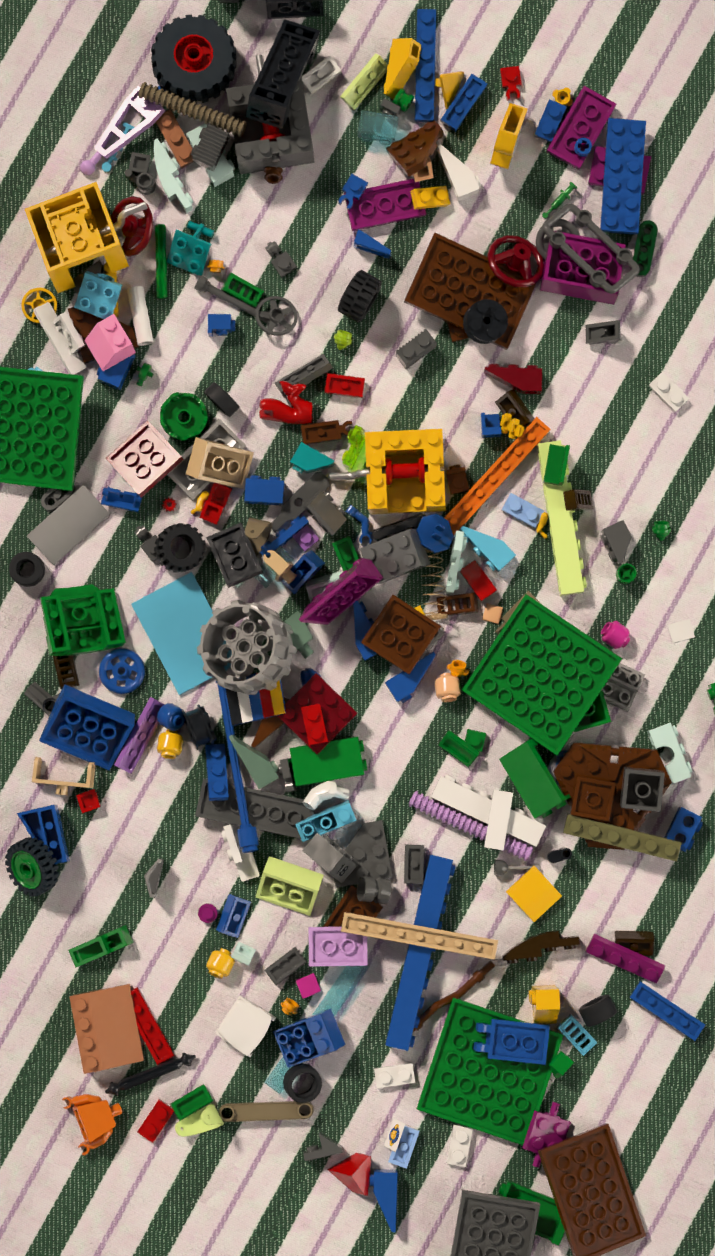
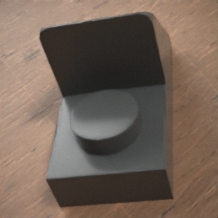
[586,320,620,345]
[303,1131,343,1161]

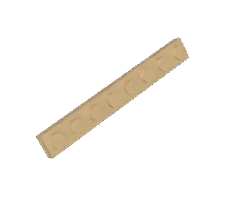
[341,912,498,960]

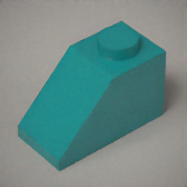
[290,442,335,474]

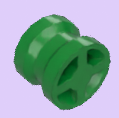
[392,88,415,113]

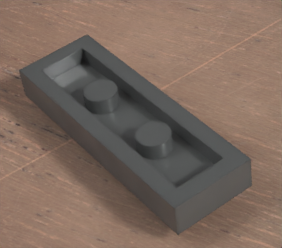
[275,354,332,397]

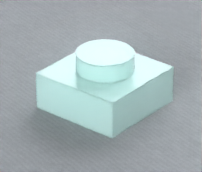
[231,942,256,965]

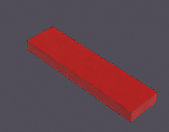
[131,987,175,1065]

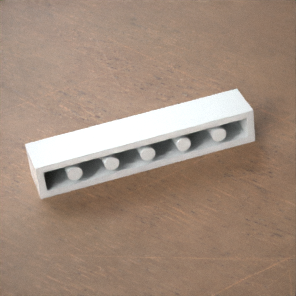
[431,775,546,847]

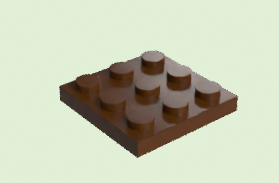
[361,595,441,675]

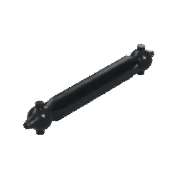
[105,1053,196,1096]

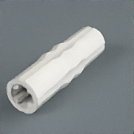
[127,286,153,346]

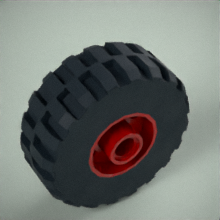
[151,14,237,103]

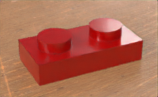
[325,373,365,398]
[301,703,328,746]
[137,1099,174,1143]

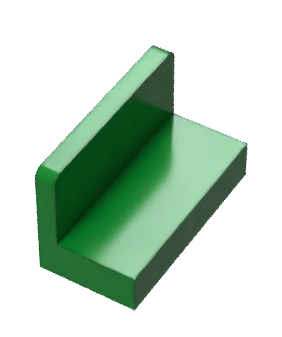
[543,444,570,486]

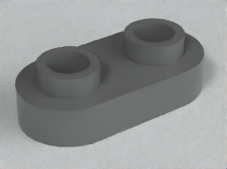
[41,485,76,512]

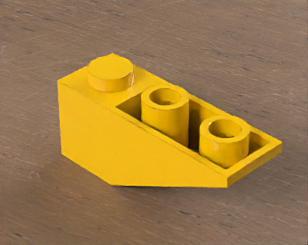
[384,38,421,100]

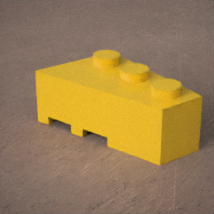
[528,985,560,1024]

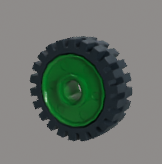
[5,837,59,897]

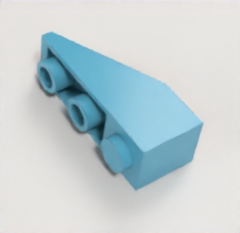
[459,526,516,572]
[295,800,357,842]

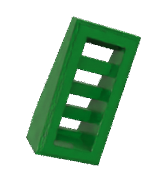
[221,273,264,308]

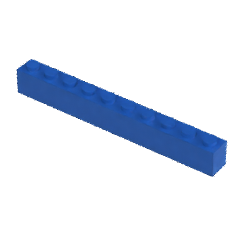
[385,855,456,1051]

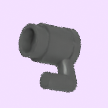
[125,169,156,195]

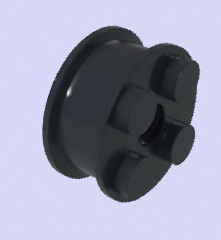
[463,299,508,344]
[182,704,217,751]

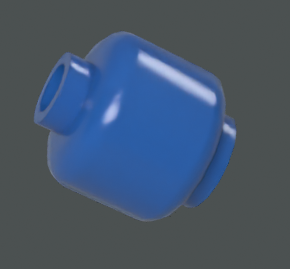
[157,703,186,731]

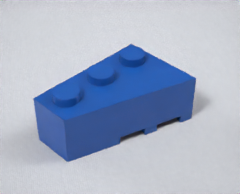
[17,805,70,864]

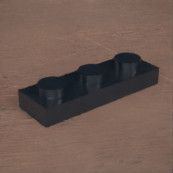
[368,513,426,541]

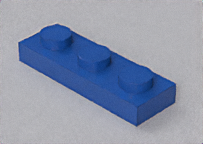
[440,74,487,132]
[260,516,309,558]
[205,744,229,801]

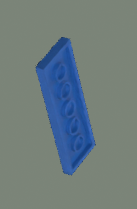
[600,118,646,234]

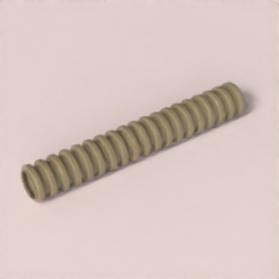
[138,82,247,137]

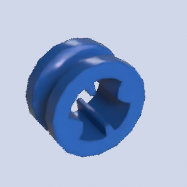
[574,138,592,157]

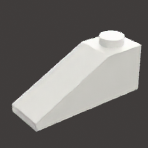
[436,144,481,201]

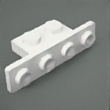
[33,302,86,375]
[221,823,260,882]

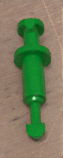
[542,182,577,218]

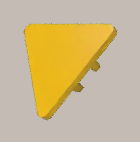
[435,71,464,109]

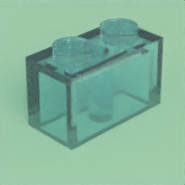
[358,110,399,145]

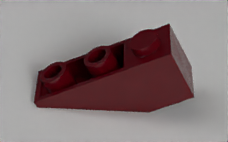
[484,364,542,394]

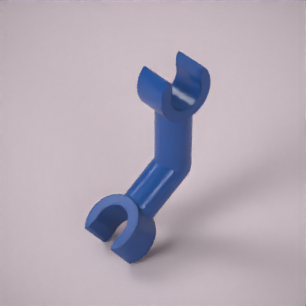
[345,505,372,544]

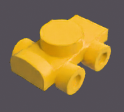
[500,413,524,439]

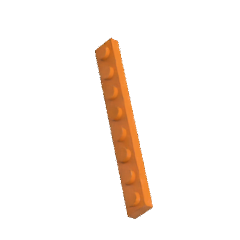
[444,417,551,535]

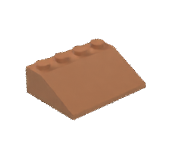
[70,984,144,1074]

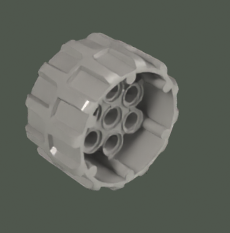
[197,600,297,695]

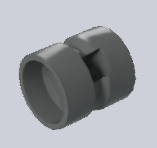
[357,876,391,904]

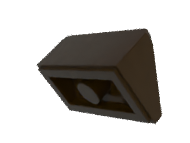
[495,389,535,428]
[614,931,654,956]

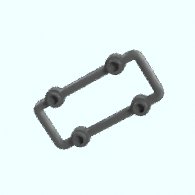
[542,204,640,294]

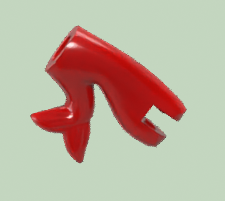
[259,381,312,424]

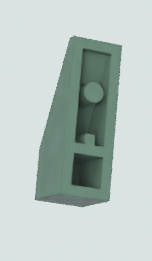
[229,735,279,789]

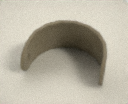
[245,517,273,557]

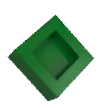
[465,729,486,752]

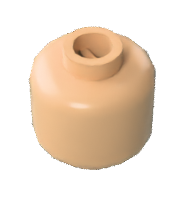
[435,673,461,703]

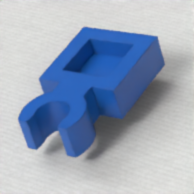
[338,174,368,210]

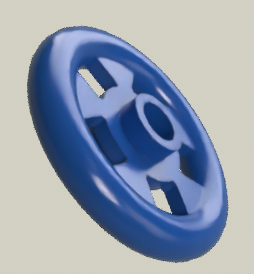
[99,648,145,694]

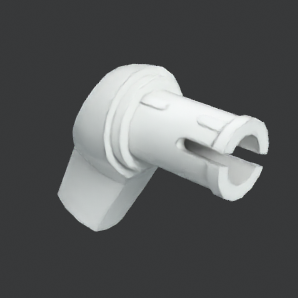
[303,781,349,810]

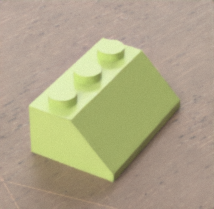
[256,856,324,916]

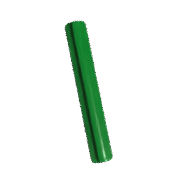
[155,224,167,299]

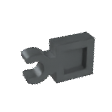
[278,758,297,792]

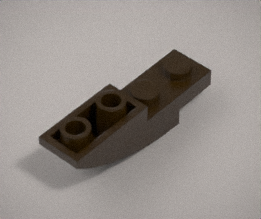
[502,930,580,964]

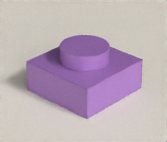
[293,525,319,552]

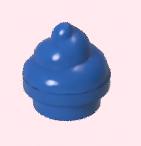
[300,668,321,686]

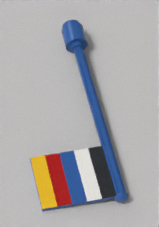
[216,673,286,853]

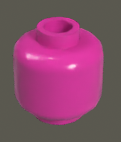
[601,621,630,649]

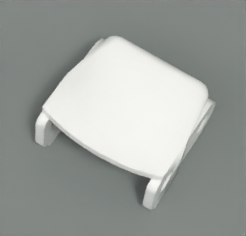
[215,995,276,1057]

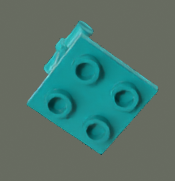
[167,221,214,276]

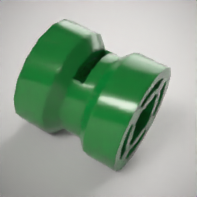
[616,563,637,584]

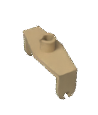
[263,550,297,584]
[32,757,95,795]

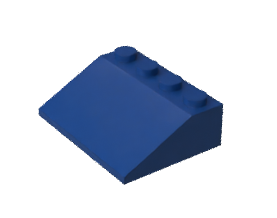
[39,685,135,771]

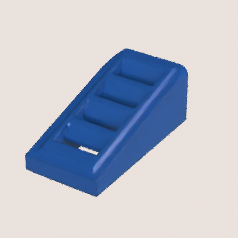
[354,229,391,259]

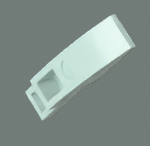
[154,138,193,213]

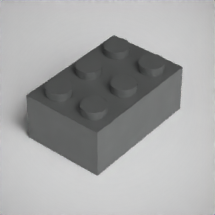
[360,528,431,584]

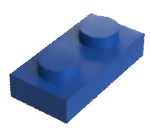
[534,99,567,142]

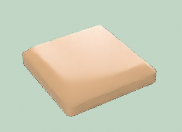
[482,603,503,624]

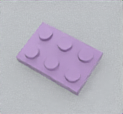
[308,927,368,967]

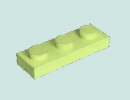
[340,53,388,110]

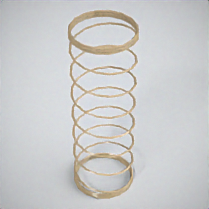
[421,548,448,620]

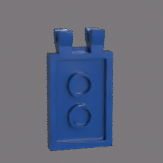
[473,1019,550,1065]

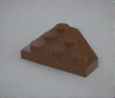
[386,120,444,177]
[68,307,139,364]

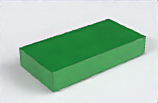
[438,730,480,768]
[170,1084,213,1121]

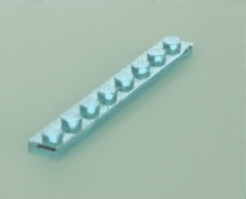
[264,965,370,1094]

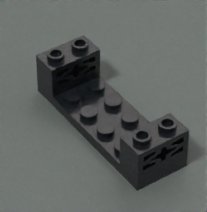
[246,19,320,129]

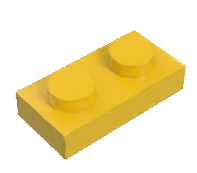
[410,186,450,210]

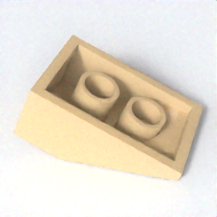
[186,437,254,489]

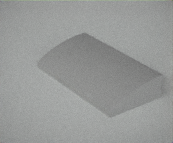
[167,419,246,500]
[27,485,110,565]

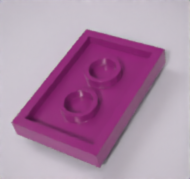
[588,146,651,195]

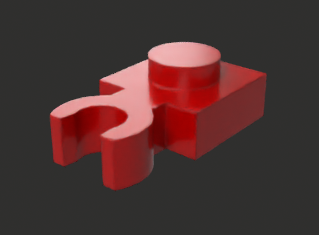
[500,66,521,101]

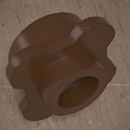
[264,166,283,184]

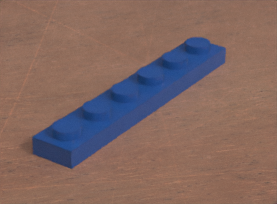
[415,9,436,122]

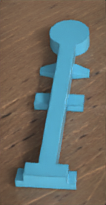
[102,122,135,173]

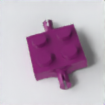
[522,1102,571,1168]

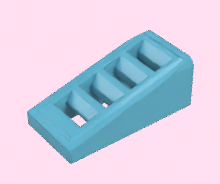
[557,1014,597,1056]

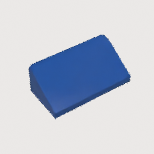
[216,894,251,938]

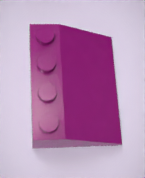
[540,230,626,305]
[299,558,383,625]

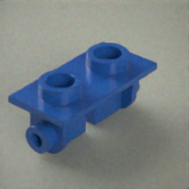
[101,486,142,512]

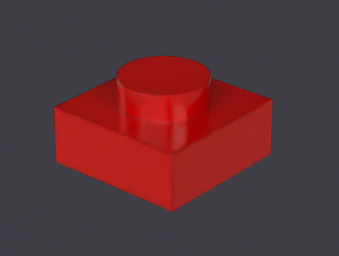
[76,789,101,813]

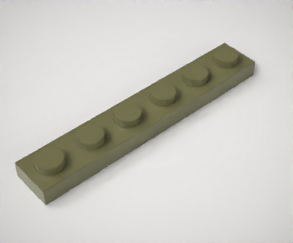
[563,814,682,862]

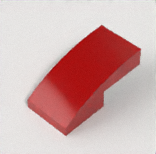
[199,483,233,525]
[459,560,497,601]

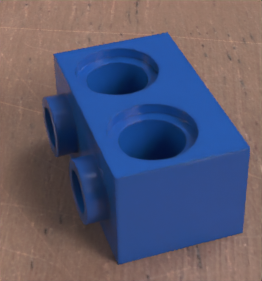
[664,807,703,852]

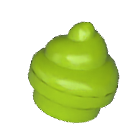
[334,330,353,350]

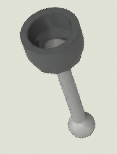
[494,860,541,875]

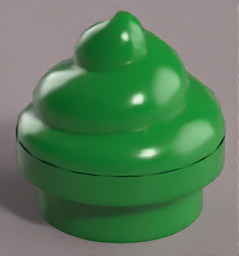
[652,521,671,541]

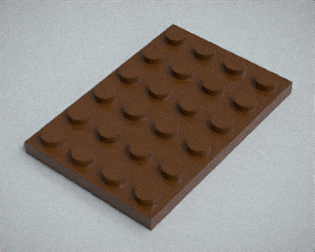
[404,232,536,350]
[538,1123,646,1256]

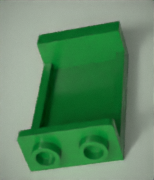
[290,737,367,786]
[499,739,571,819]
[498,1179,565,1246]

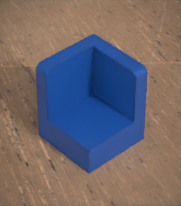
[480,413,501,438]

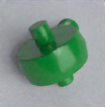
[136,363,153,386]

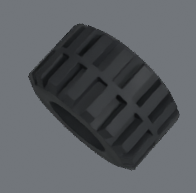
[338,270,382,323]
[154,523,206,573]

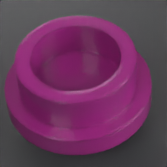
[198,903,217,923]

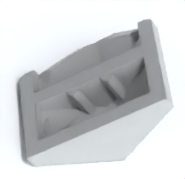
[144,859,164,898]

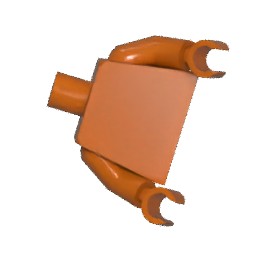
[62,1094,122,1155]

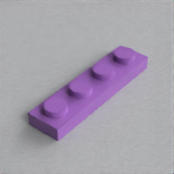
[114,697,165,774]

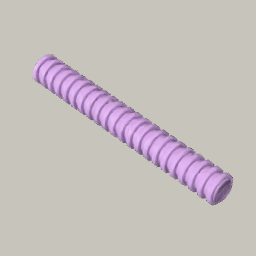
[409,791,533,861]

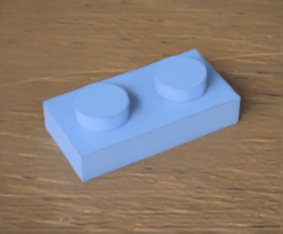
[502,493,544,528]
[388,1125,419,1169]

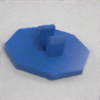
[417,513,454,553]

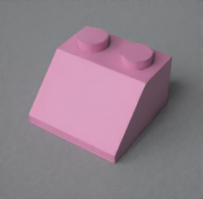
[84,314,136,371]

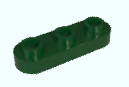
[631,220,658,277]

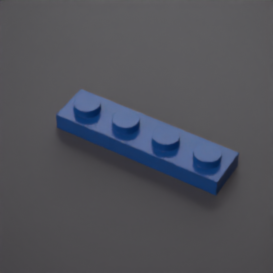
[629,981,705,1041]

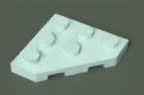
[445,531,467,594]

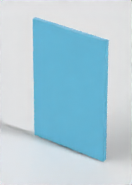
[131,572,232,695]

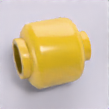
[157,729,183,759]
[206,948,235,979]

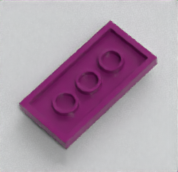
[546,86,617,170]
[344,178,426,231]

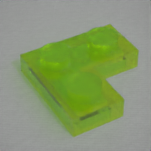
[342,425,365,470]

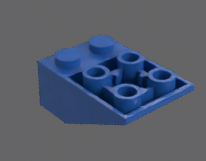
[273,1008,346,1068]

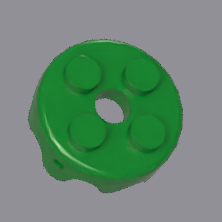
[160,392,208,441]

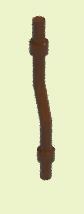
[413,960,495,1032]

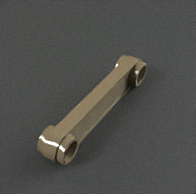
[219,1101,314,1122]

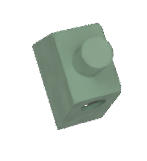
[284,611,314,659]

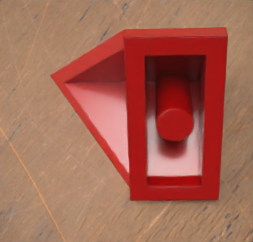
[327,1153,371,1196]

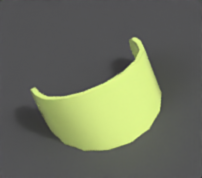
[175,1104,224,1137]

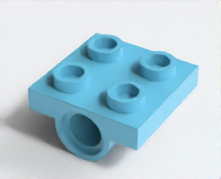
[74,271,123,319]

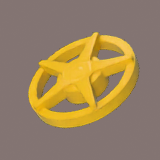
[21,288,57,323]

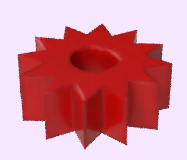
[162,497,177,513]

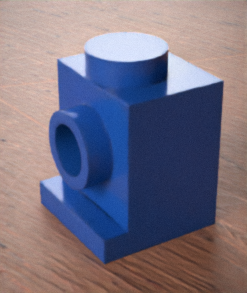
[208,314,235,337]

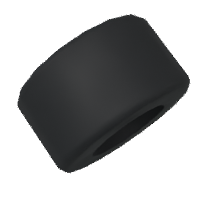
[9,551,45,587]
[579,994,617,1027]

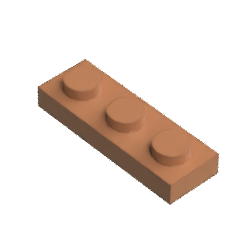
[156,109,193,169]

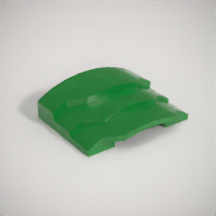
[40,584,126,656]

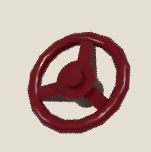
[111,196,153,257]
[487,235,544,287]

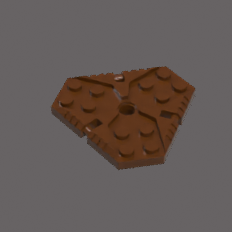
[553,742,672,850]

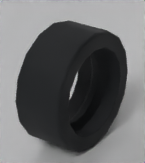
[204,382,240,417]
[283,1063,322,1103]

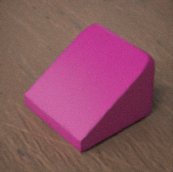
[296,973,321,999]

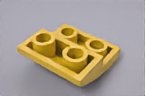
[506,866,562,922]

